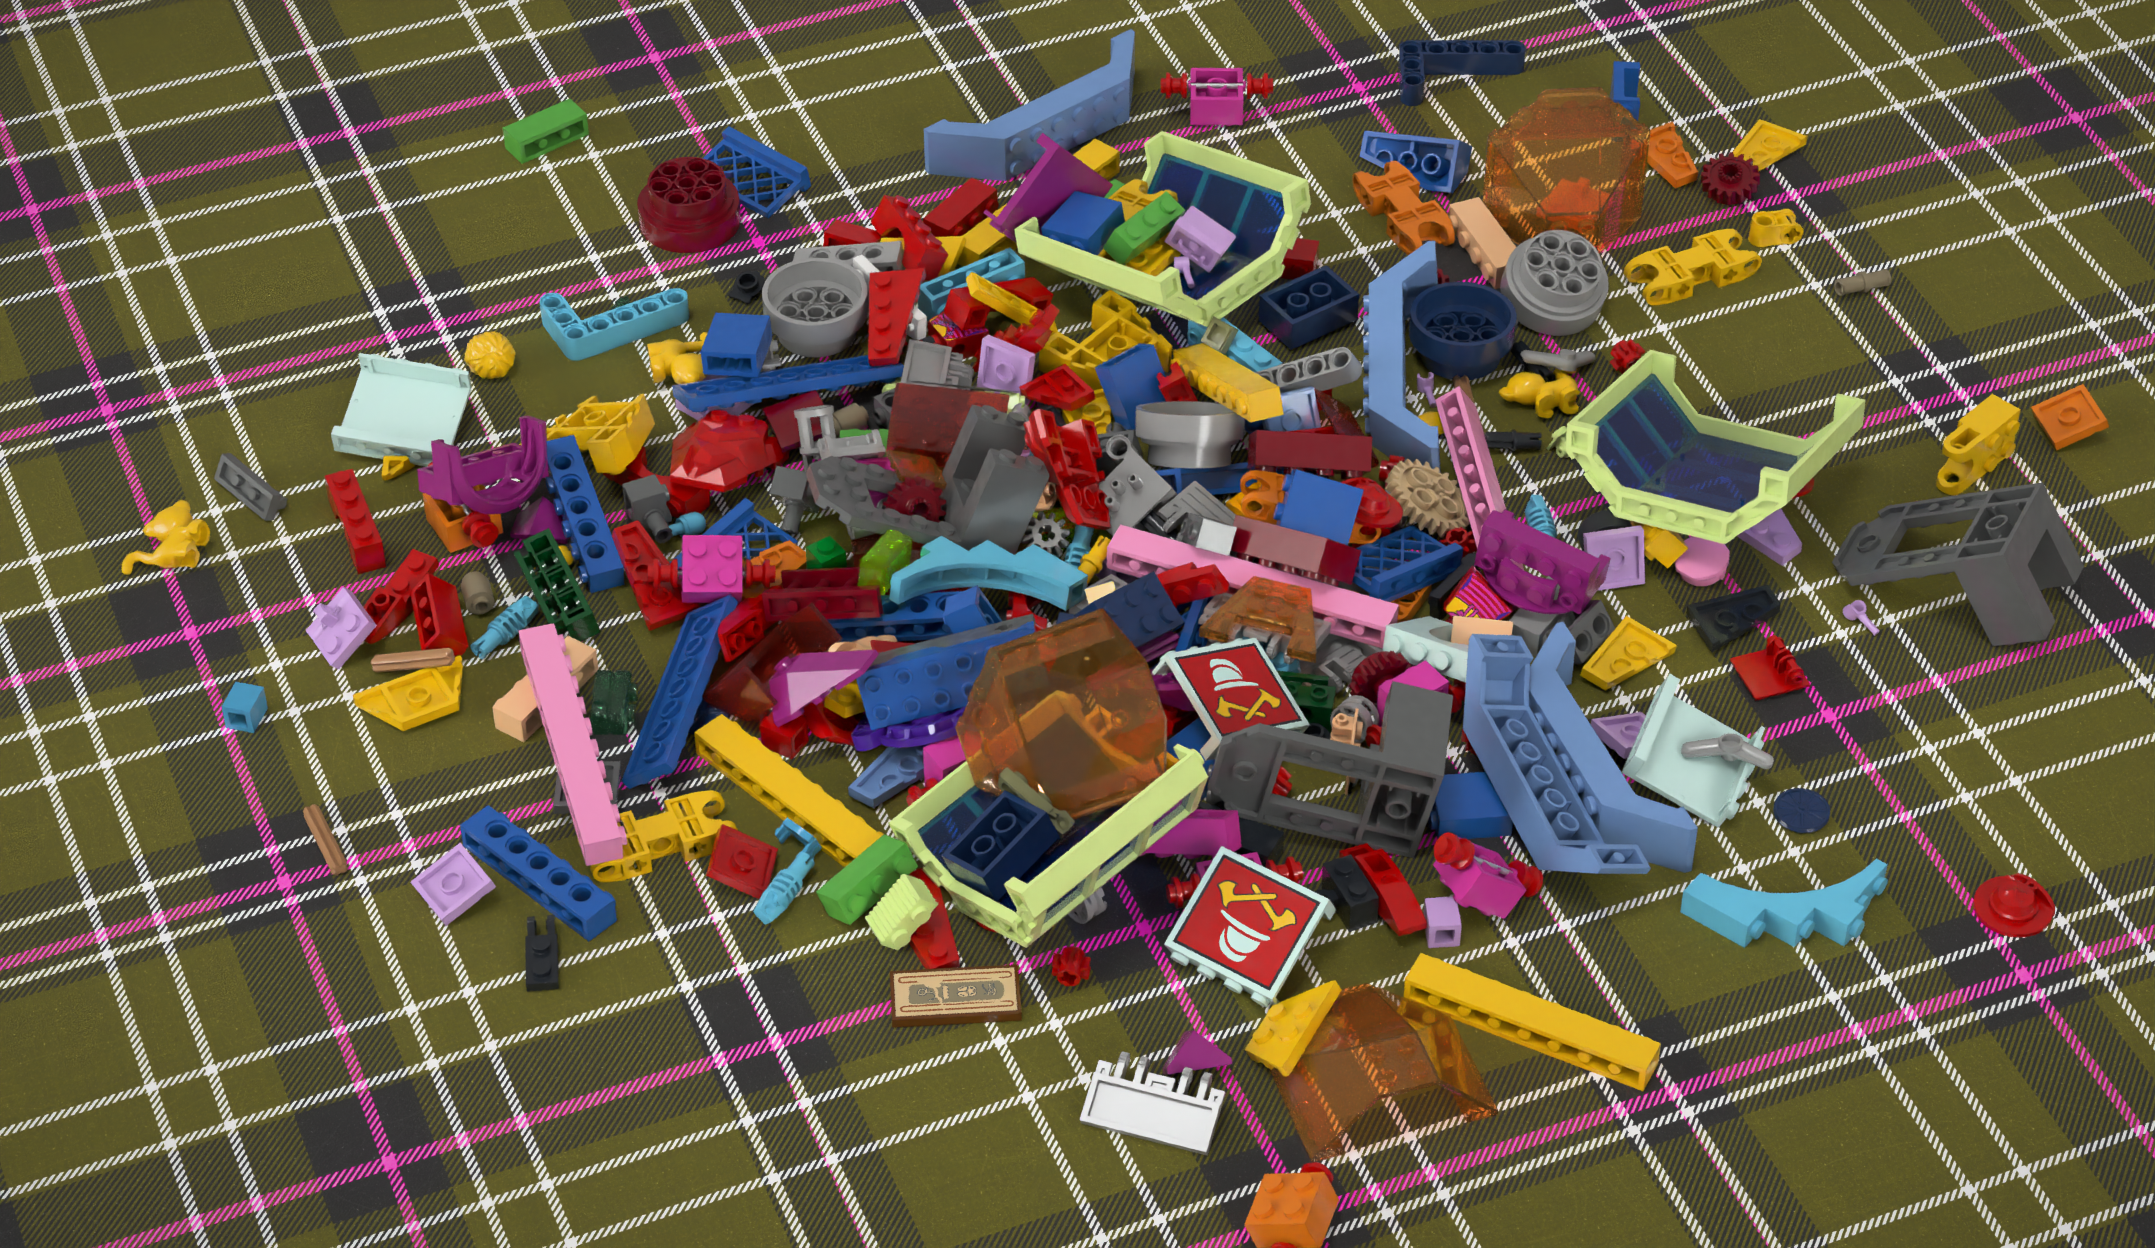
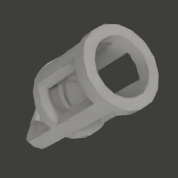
[794,405,836,472]

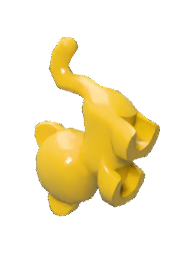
[647,332,707,384]
[1498,368,1581,418]
[122,500,210,575]

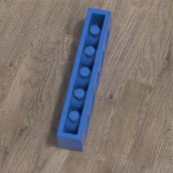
[545,435,624,593]
[800,591,963,646]
[460,805,617,942]

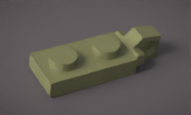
[997,767,1075,839]

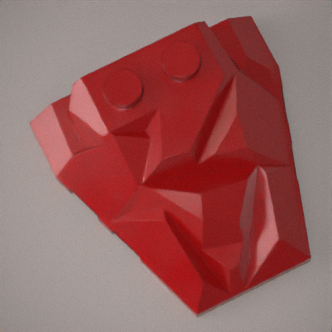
[670,409,789,493]
[1024,409,1111,530]

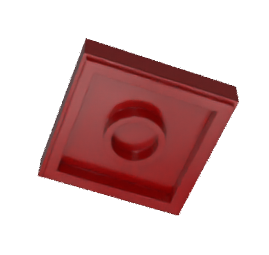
[706,824,778,899]

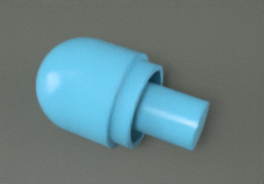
[669,512,706,537]

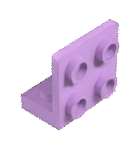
[1164,206,1236,273]

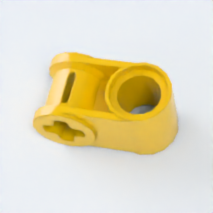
[1748,209,1804,247]

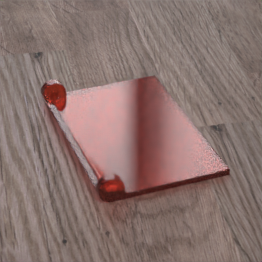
[1314,388,1379,468]

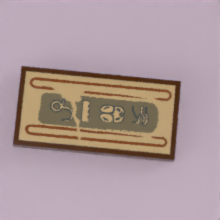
[890,964,1022,1028]

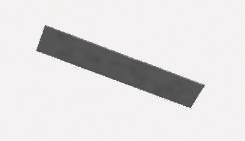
[910,381,1019,393]

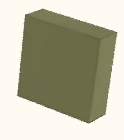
[1201,316,1238,354]

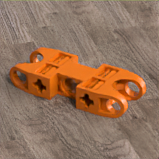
[1352,160,1455,255]
[1240,470,1381,544]

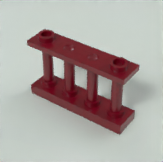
[762,566,896,621]

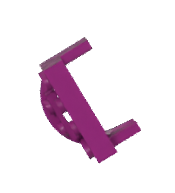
[417,415,549,514]
[1474,509,1611,614]

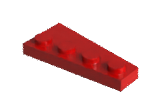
[868,268,926,366]
[884,868,960,969]

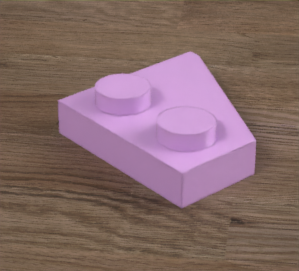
[1738,508,1802,566]

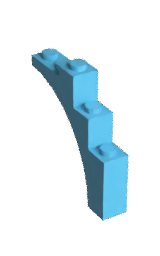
[889,536,1088,611]
[1680,859,1888,948]

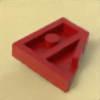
[1019,364,1096,412]

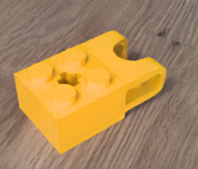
[1936,394,2021,496]

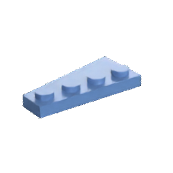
[848,743,931,808]

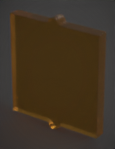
[886,450,947,489]

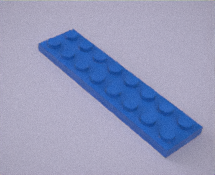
[672,355,904,412]
[621,594,738,789]

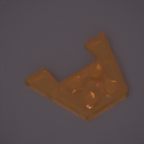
[1199,576,1316,663]

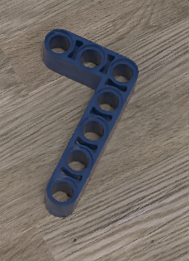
[1398,40,1526,106]

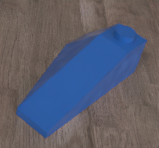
[1360,131,1472,193]

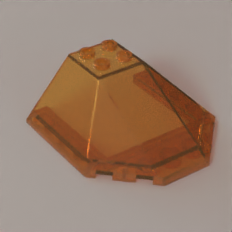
[1482,87,1650,254]
[955,608,1167,820]
[1269,983,1498,1162]

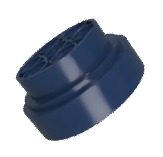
[1409,282,1517,380]

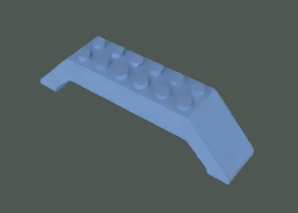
[924,29,1135,181]
[1363,241,1441,473]
[1529,622,1698,873]
[1463,634,1651,874]

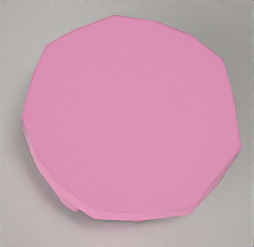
[1674,536,1730,586]

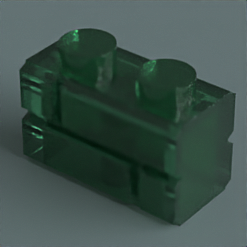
[590,670,638,735]

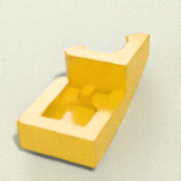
[382,456,415,480]

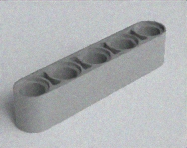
[1255,347,1363,393]

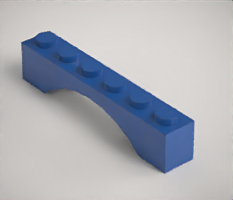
[1156,462,1312,495]

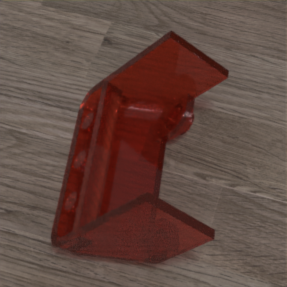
[702,602,843,723]

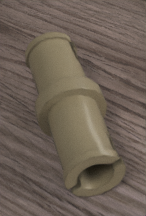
[1834,269,1891,296]

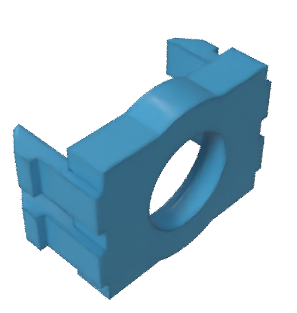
[775,817,822,862]

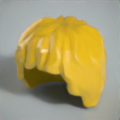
[464,331,516,379]

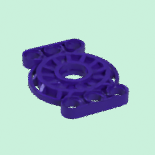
[851,696,1010,751]

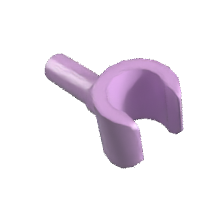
[1174,256,1195,288]
[1417,372,1437,408]
[1843,600,1880,636]

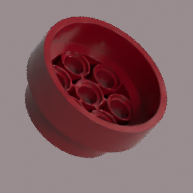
[637,157,741,253]

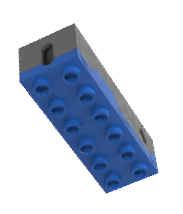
[856,614,1059,730]

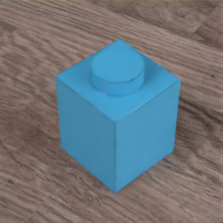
[221,682,268,733]

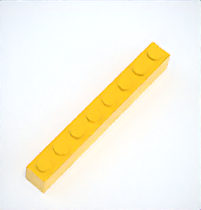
[957,139,1120,267]
[1170,343,1284,422]
[694,714,884,868]
[1403,953,1661,1091]

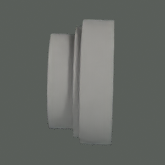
[1500,230,1609,336]
[762,258,868,357]
[1135,401,1245,468]

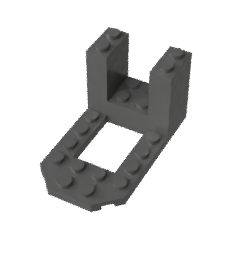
[806,404,1050,555]
[1832,482,2084,646]
[1208,681,1453,858]

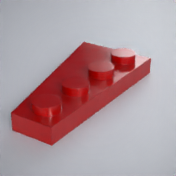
[612,520,700,631]

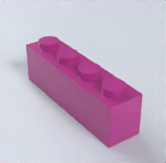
[1118,808,1242,859]

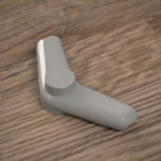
[1520,349,1596,371]
[1681,734,1774,769]

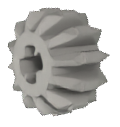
[1020,511,1070,557]

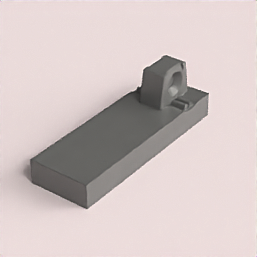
[214,453,288,521]

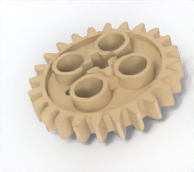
[1385,459,1470,537]

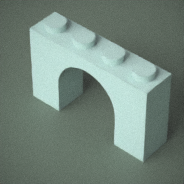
[1383,616,1468,682]

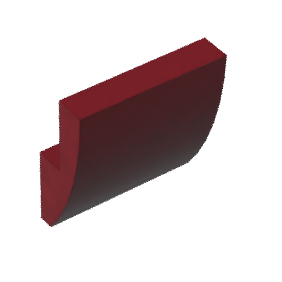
[763,390,836,453]

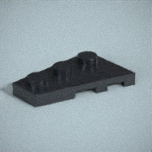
[1686,585,1781,653]

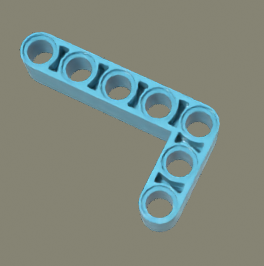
[539,288,689,361]

